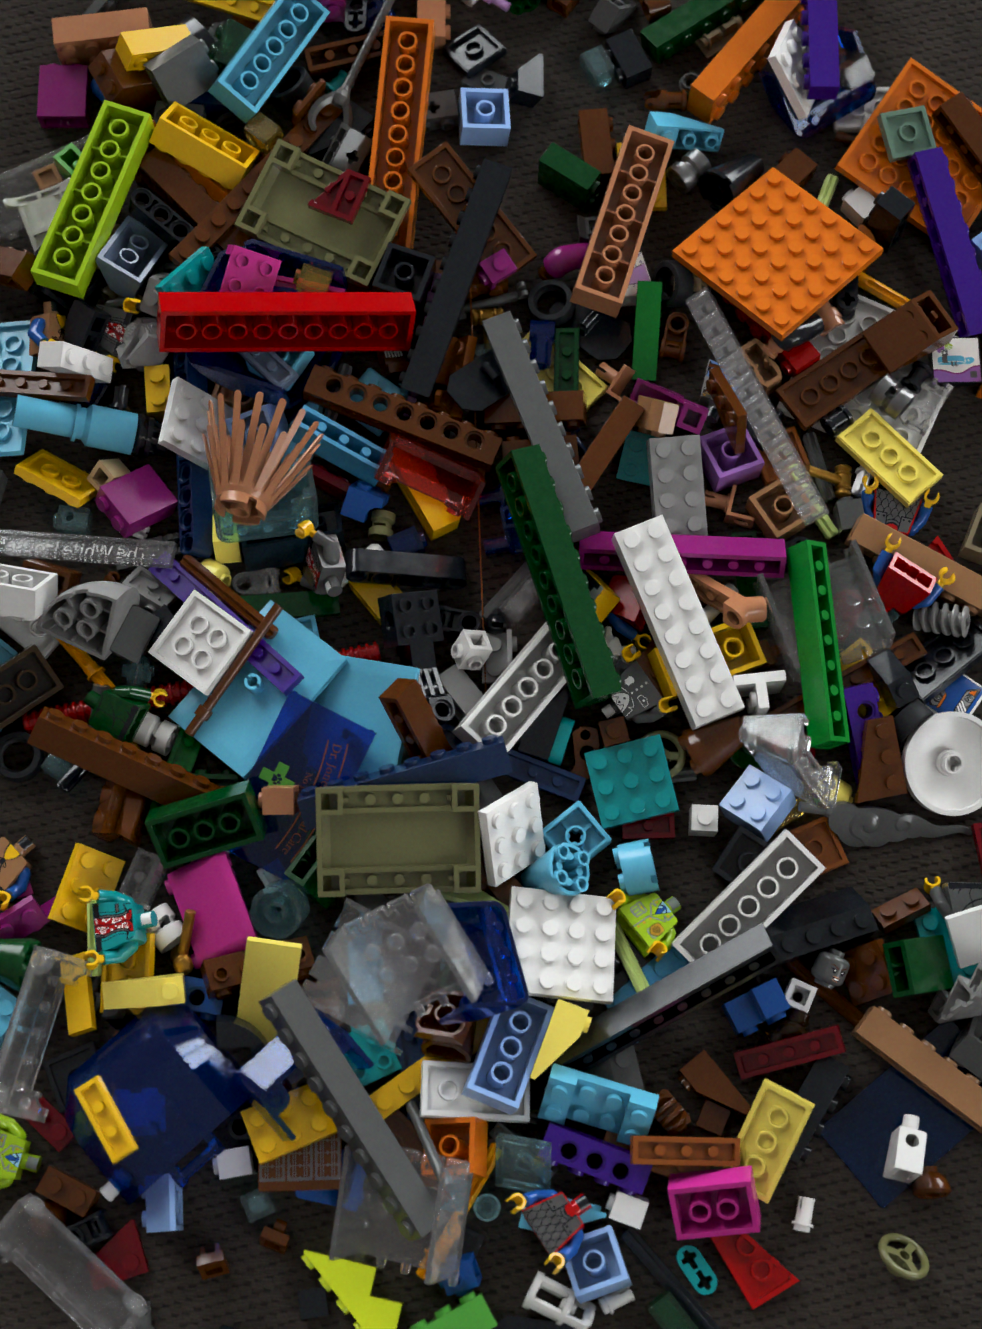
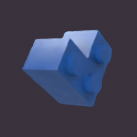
[721,978,791,1037]

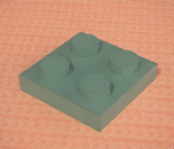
[877,105,937,162]

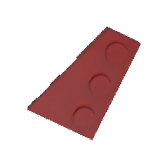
[709,1233,800,1310]

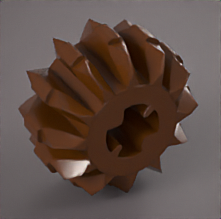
[654,1089,691,1136]

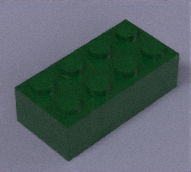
[144,780,268,869]

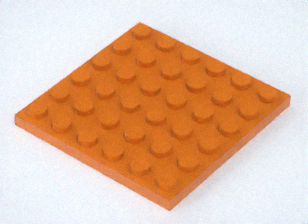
[834,58,982,236]
[672,167,883,341]

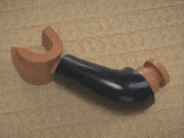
[762,301,845,359]

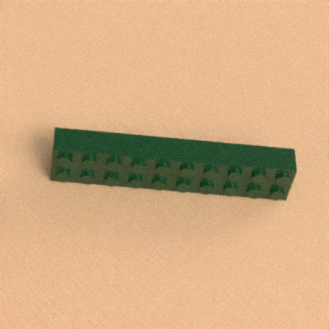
[495,444,622,709]

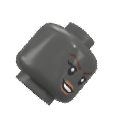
[811,947,850,989]

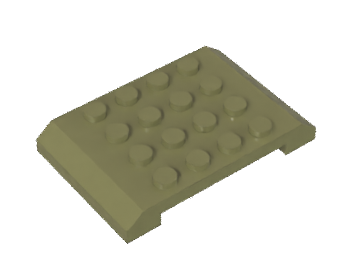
[234,138,411,289]
[315,783,481,897]

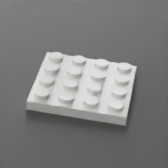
[504,886,616,1005]

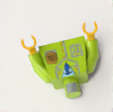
[606,889,681,962]
[0,1113,42,1189]

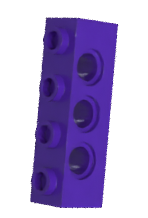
[844,683,883,790]
[538,1121,653,1196]

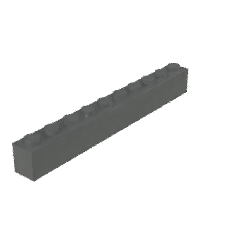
[482,311,603,543]
[259,979,445,1241]

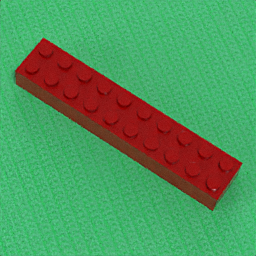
[157,292,416,352]

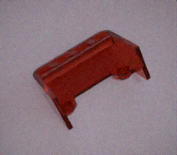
[374,432,486,521]

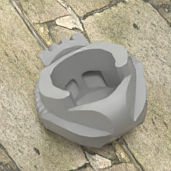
[116,317,169,372]

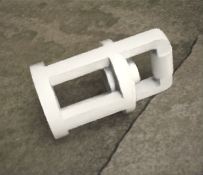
[522,1270,596,1329]

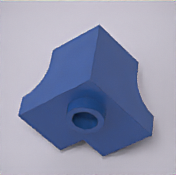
[340,480,390,523]

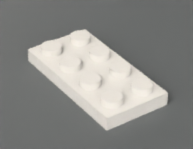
[420,1060,530,1123]

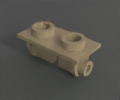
[695,16,743,59]

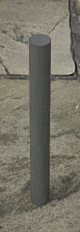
[405,1100,451,1190]

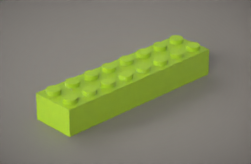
[30,100,155,299]

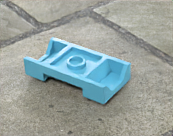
[538,1063,659,1145]

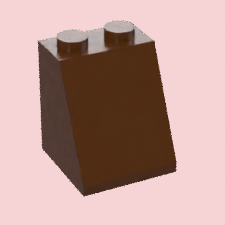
[88,48,161,111]

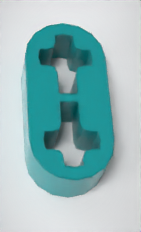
[548,717,575,766]
[676,1245,717,1295]

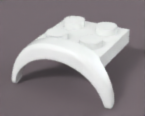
[3,178,70,252]

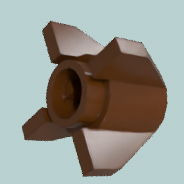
[421,390,463,422]

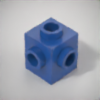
[437,1251,482,1296]

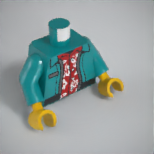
[78,885,158,970]

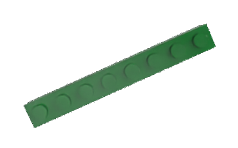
[786,540,850,750]

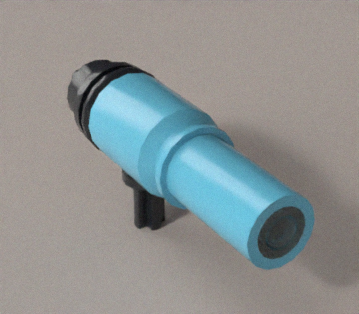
[12,384,166,458]

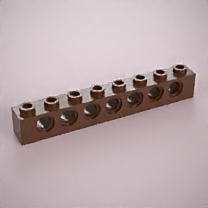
[303,364,502,473]

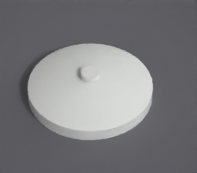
[901,711,982,816]

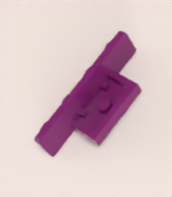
[0,894,56,939]

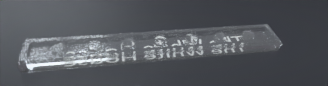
[0,529,177,569]

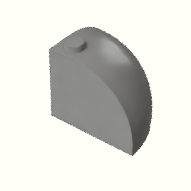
[36,581,140,660]

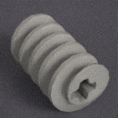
[912,601,970,638]

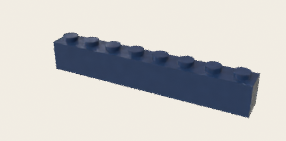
[297,735,513,831]

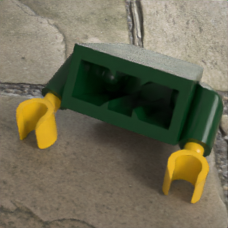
[84,686,168,749]

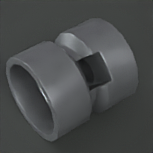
[666,148,712,194]
[868,373,916,421]

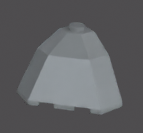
[928,962,982,1024]

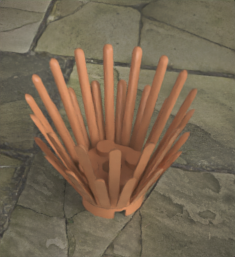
[202,390,324,526]

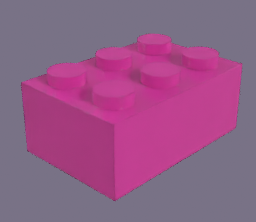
[667,1165,761,1240]

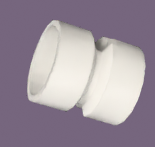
[132,712,180,756]
[146,903,183,954]

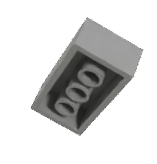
[646,435,708,536]

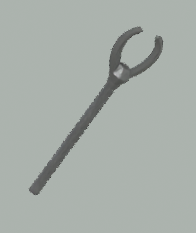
[308,0,395,142]

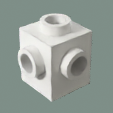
[451,629,493,670]

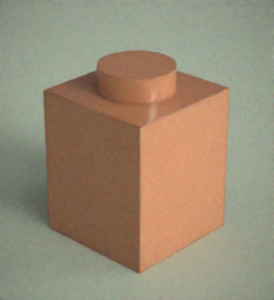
[258,785,300,815]

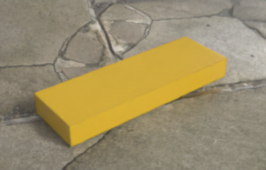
[61,951,97,1037]
[73,1075,139,1164]

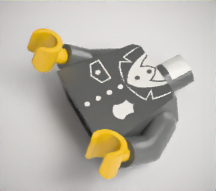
[601,644,678,723]

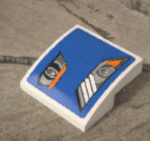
[925,674,982,715]

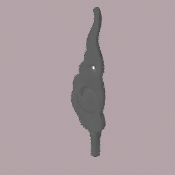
[798,801,972,847]

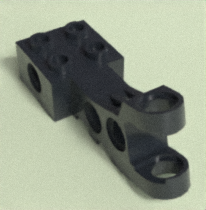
[377,590,455,726]

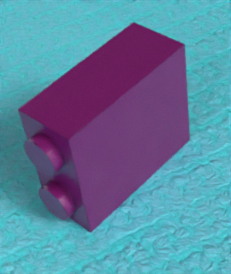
[37,63,92,128]
[95,464,178,538]

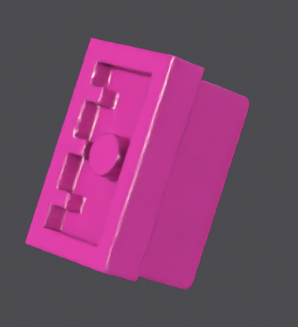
[219,244,281,292]

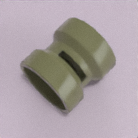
[368,510,396,542]

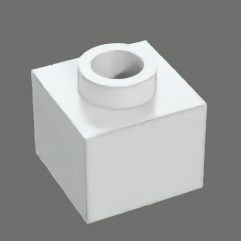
[784,978,818,1014]

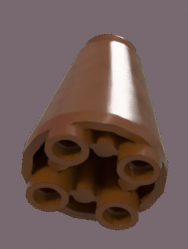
[678,716,755,777]

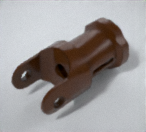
[643,89,687,111]

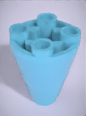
[520,843,590,896]

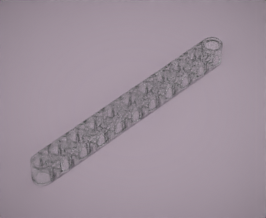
[685,286,829,526]

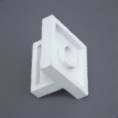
[732,670,787,720]

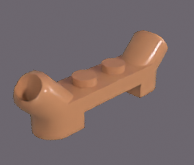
[688,574,767,629]

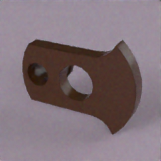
[569,726,600,779]

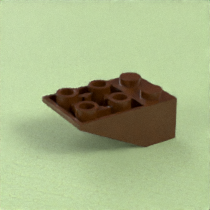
[862,290,958,375]

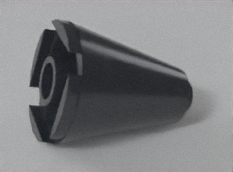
[699,154,764,212]

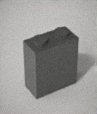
[143,34,220,108]

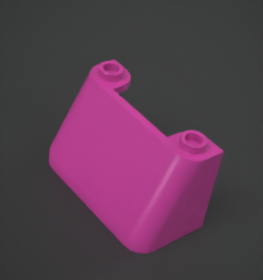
[164,850,258,970]

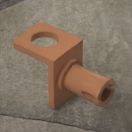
[596,362,635,401]
[705,484,755,529]

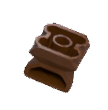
[92,781,150,848]
[414,987,482,1063]

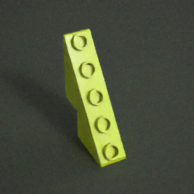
[301,1250,403,1329]

